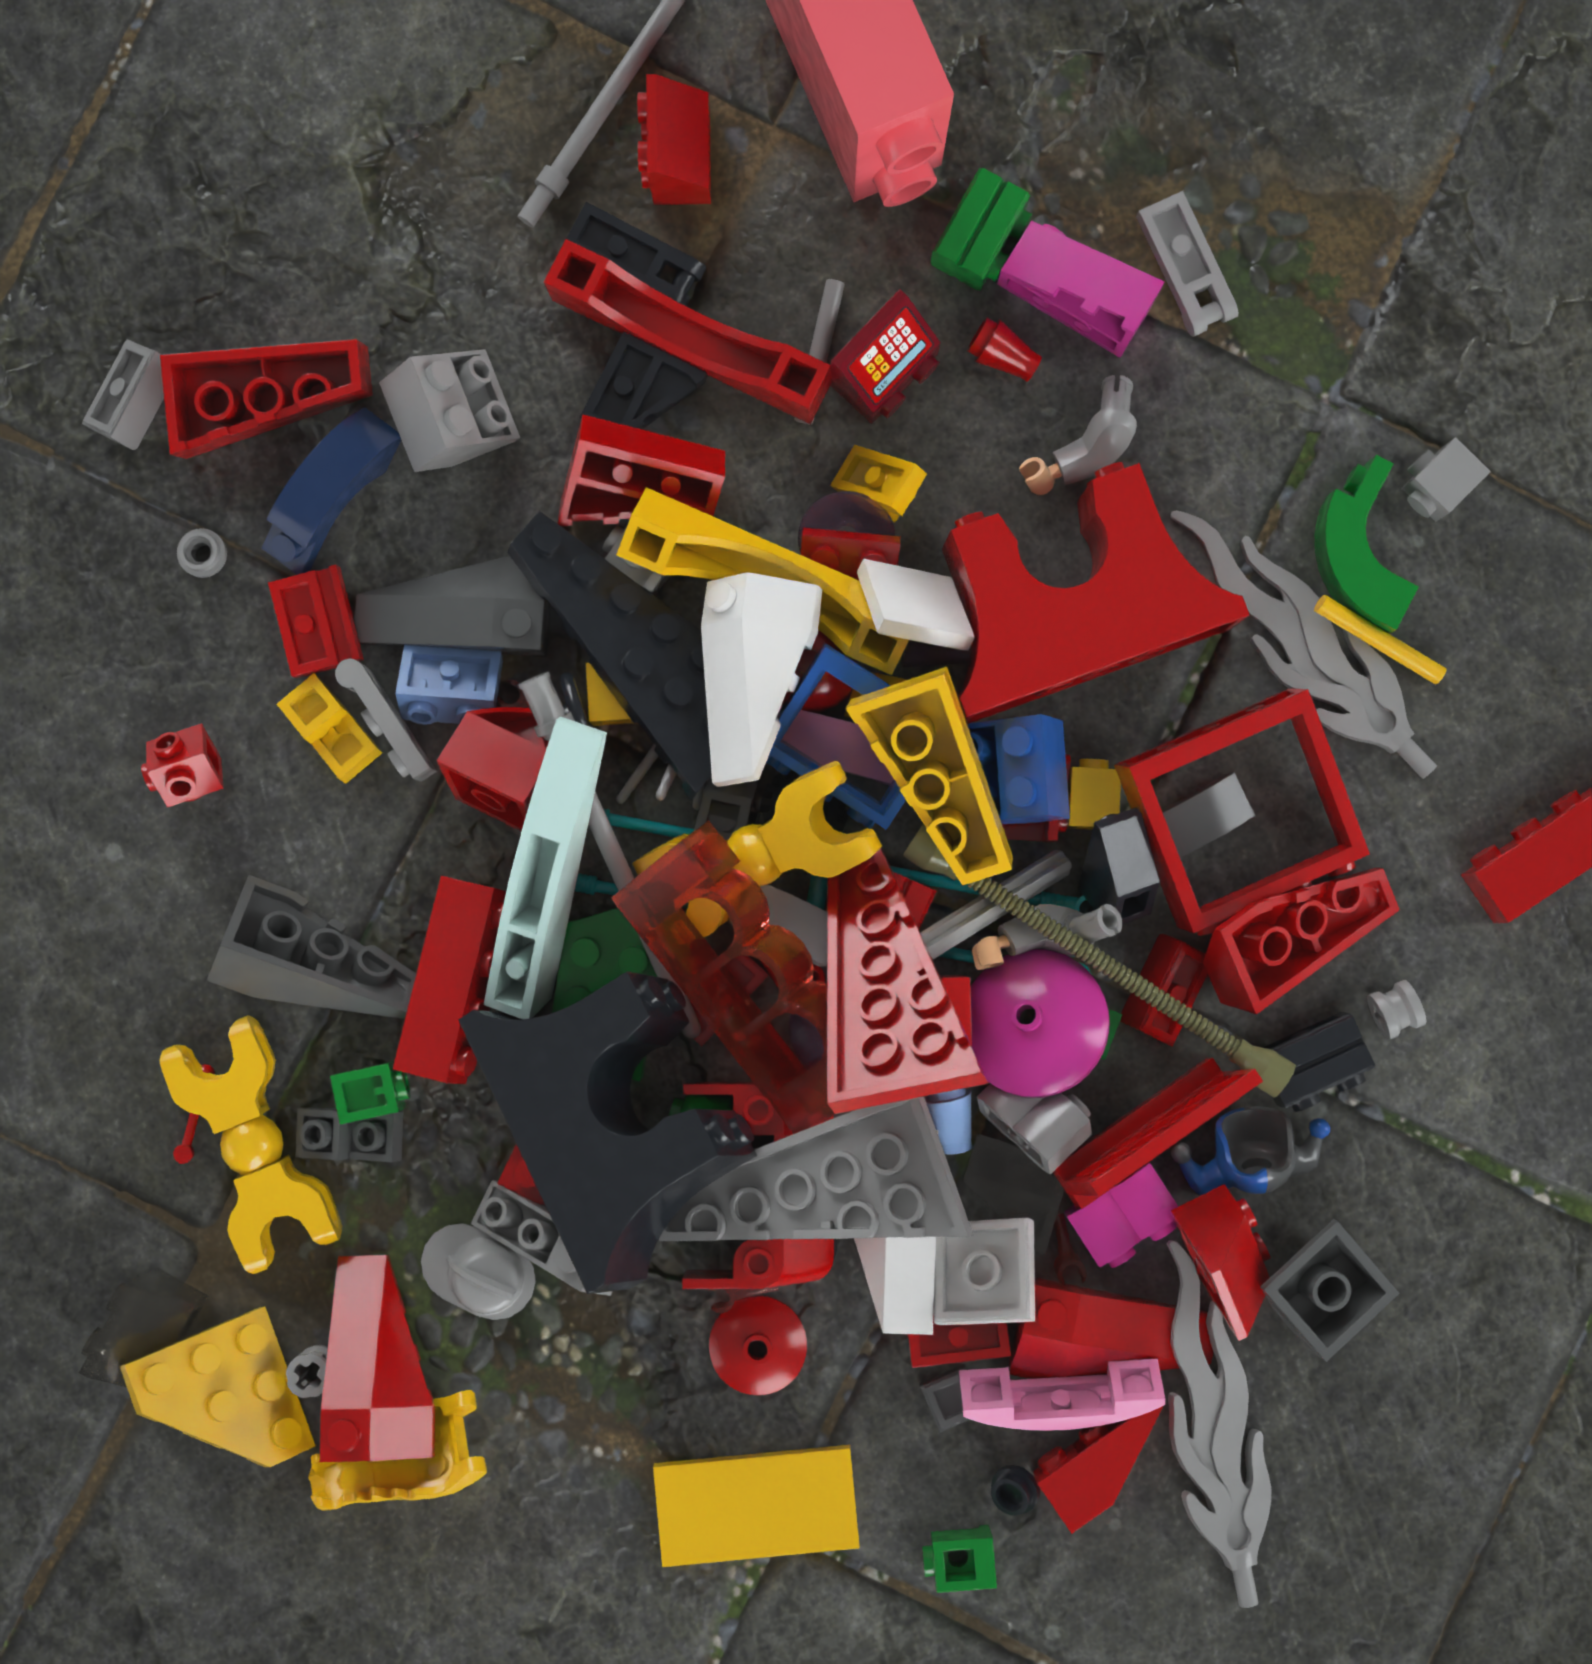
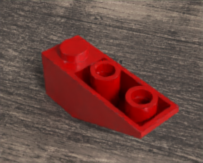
[1032,1406,1163,1534]

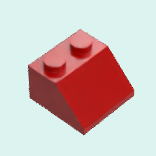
[1171,1184,1271,1341]

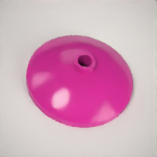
[971,949,1110,1098]

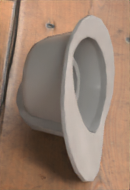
[421,1223,536,1320]

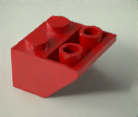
[637,74,711,205]

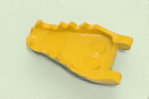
[308,1390,487,1511]

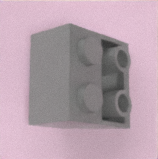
[379,349,520,472]

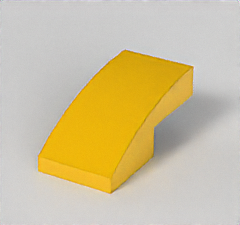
[277,673,383,784]

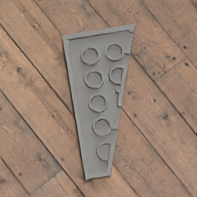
[659,1096,974,1241]

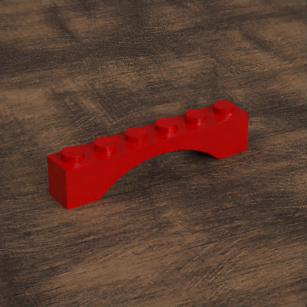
[544,239,832,425]

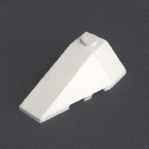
[701,572,823,787]

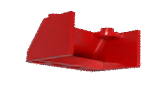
[682,1082,834,1289]

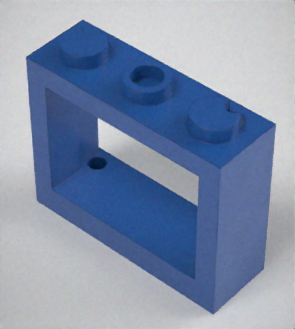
[766,642,906,830]

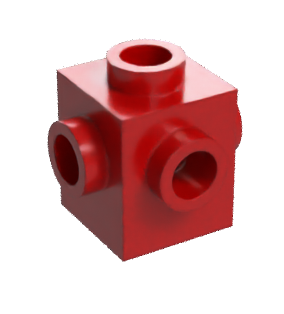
[141,723,223,808]

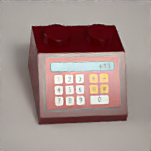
[830,289,941,424]

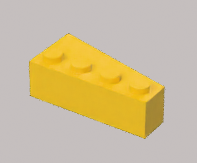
[845,667,1013,885]

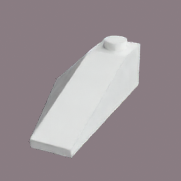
[854,1130,938,1335]

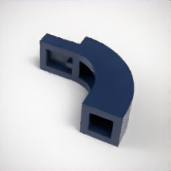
[262,407,401,575]

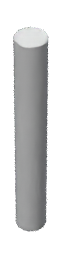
[794,279,845,425]

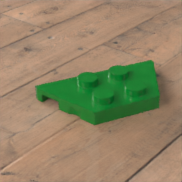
[552,892,672,1081]

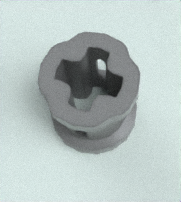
[286,1345,328,1398]

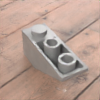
[471,1180,613,1296]

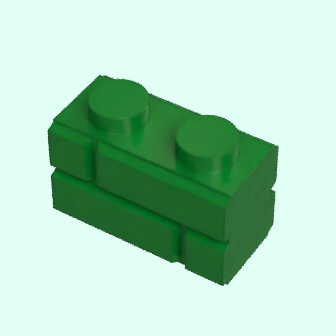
[930,168,1033,291]

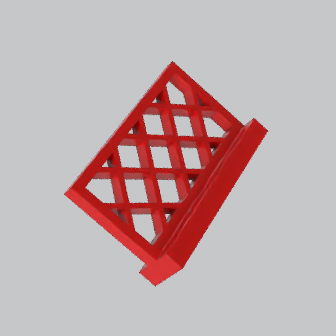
[1053,1057,1263,1209]

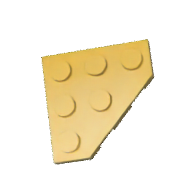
[119,1306,316,1467]

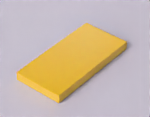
[653,1444,860,1567]

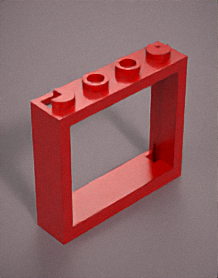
[1114,688,1370,936]

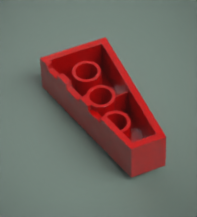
[160,339,373,459]

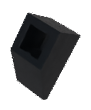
[1078,807,1160,925]

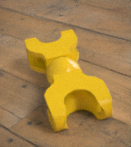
[632,761,882,947]
[159,1015,342,1274]

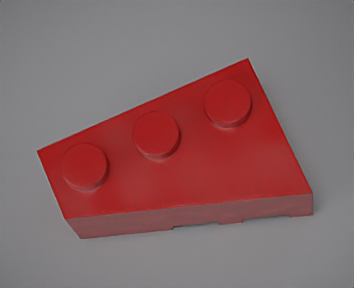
[557,414,725,526]

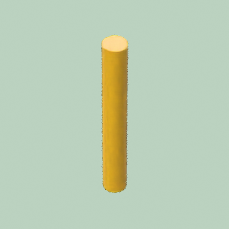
[1314,595,1446,685]

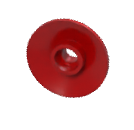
[709,1295,807,1395]

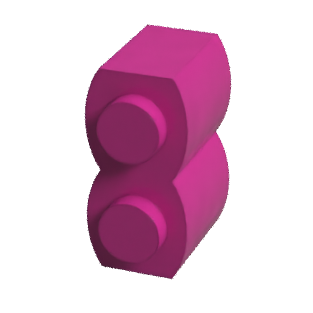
[1064,1162,1178,1268]

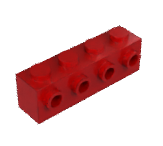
[393,876,506,1084]

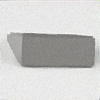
[82,339,164,450]

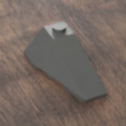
[354,557,551,657]
[207,875,416,1019]

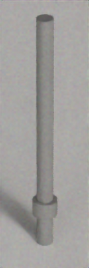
[517,0,685,228]

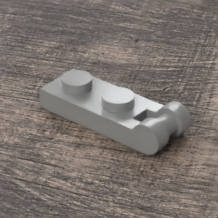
[1136,191,1238,337]
[335,659,437,782]

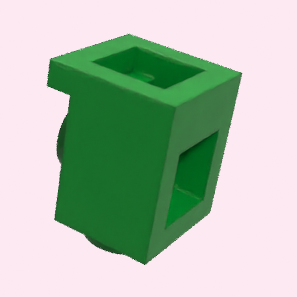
[922,1525,997,1593]

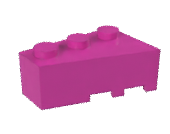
[997,221,1165,358]

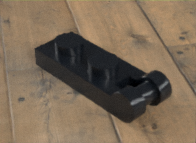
[566,202,707,306]

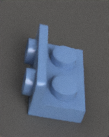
[395,645,503,725]

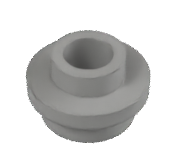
[177,528,227,578]

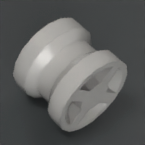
[1367,980,1427,1040]

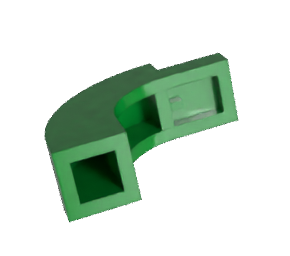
[1314,454,1419,634]

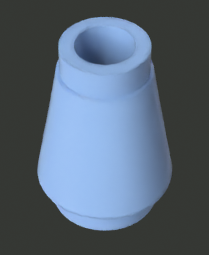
[925,1088,972,1155]

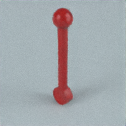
[173,1064,215,1164]

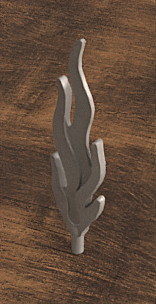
[1170,510,1437,779]
[1167,1240,1272,1608]

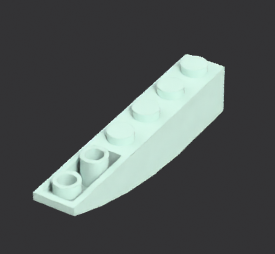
[484,716,607,1019]

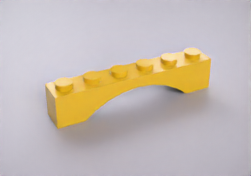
[616,487,909,675]

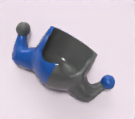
[1170,1106,1330,1195]

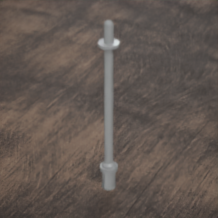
[519,672,701,1039]

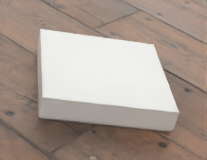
[857,559,975,651]
[934,1218,1035,1325]

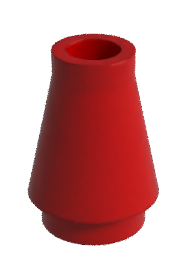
[967,317,1042,382]

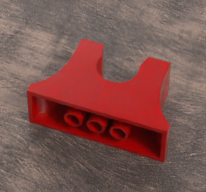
[942,462,1250,724]

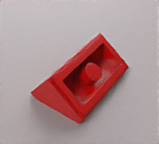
[1120,934,1208,1047]

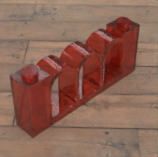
[611,821,835,1134]

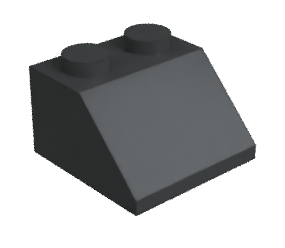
[1260,1219,1400,1362]

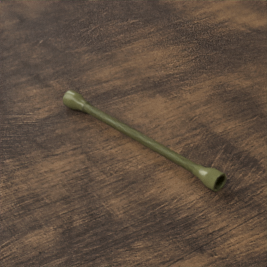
[902,824,1296,1098]

